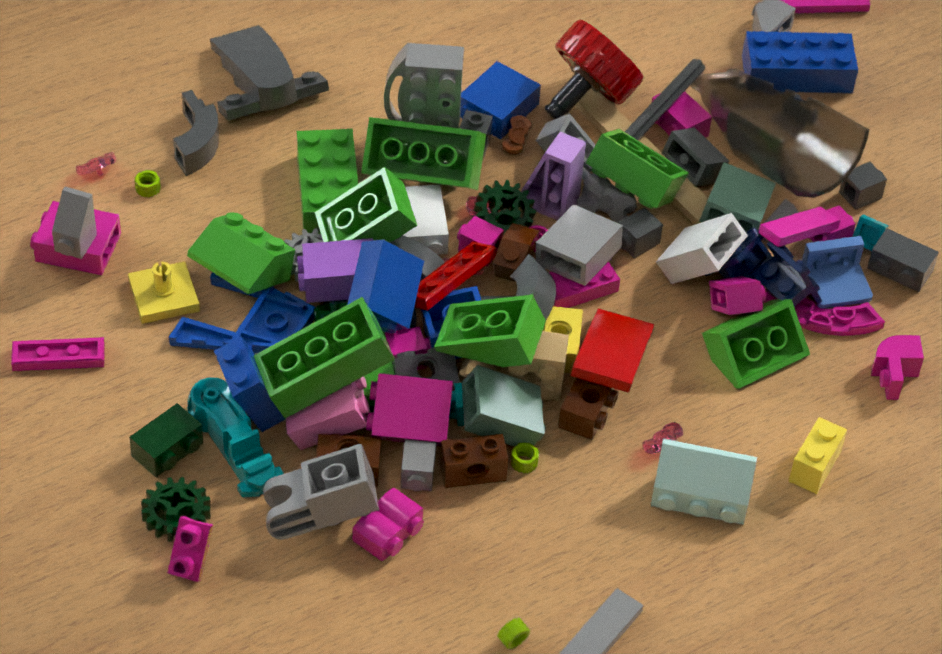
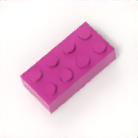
[549,262,620,308]

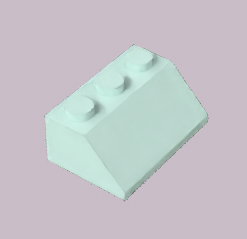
[651,439,757,525]

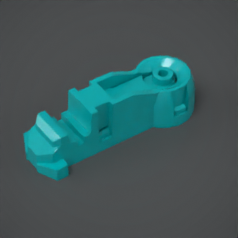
[187,377,284,498]

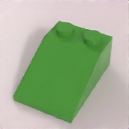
[315,167,418,242]
[434,294,546,367]

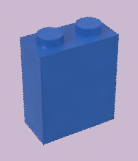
[460,61,541,140]
[347,239,424,333]
[214,336,286,432]

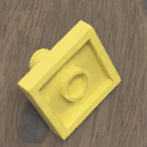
[128,261,200,324]

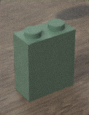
[699,162,776,232]
[462,365,545,447]

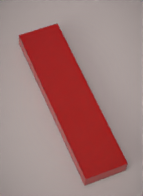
[414,241,497,311]

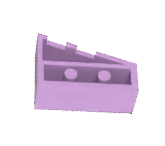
[521,132,586,220]

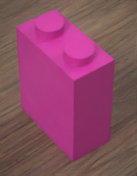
[30,201,121,275]
[366,373,453,446]

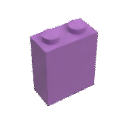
[297,238,373,303]

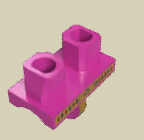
[167,516,213,582]

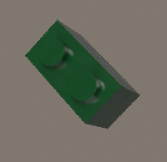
[129,403,203,477]

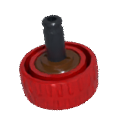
[545,19,644,119]

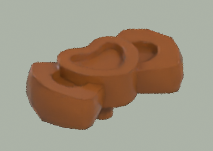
[501,115,532,155]

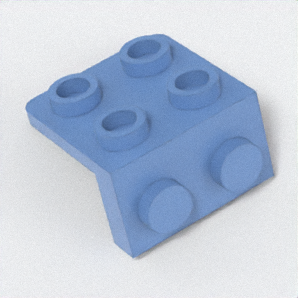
[802,236,873,309]

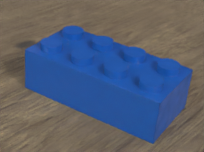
[742,31,858,93]

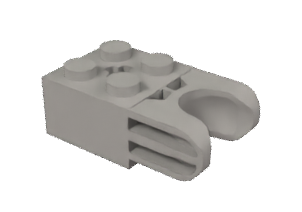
[263,444,379,540]

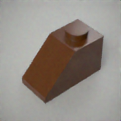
[493,223,540,282]

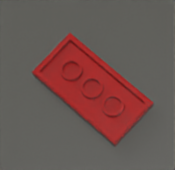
[570,308,654,392]

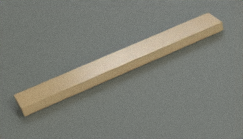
[575,89,708,225]

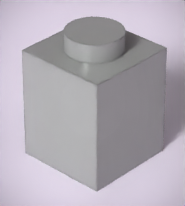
[401,439,436,491]

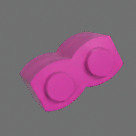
[352,488,424,561]

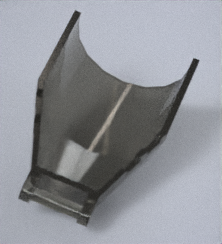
[690,68,869,198]

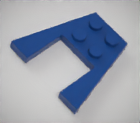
[169,272,316,353]

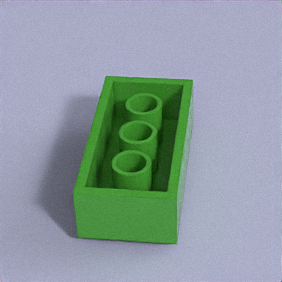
[361,117,486,190]
[297,129,358,234]
[253,297,395,419]

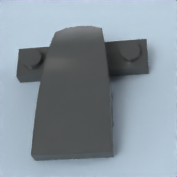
[209,25,329,121]

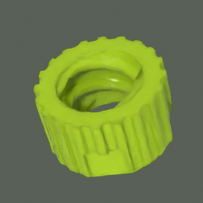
[135,170,161,198]
[511,443,539,473]
[497,617,530,649]

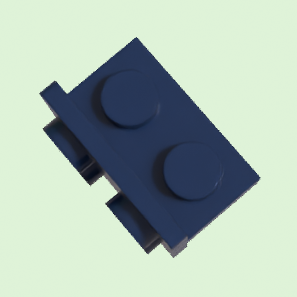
[705,227,772,279]
[752,241,822,307]

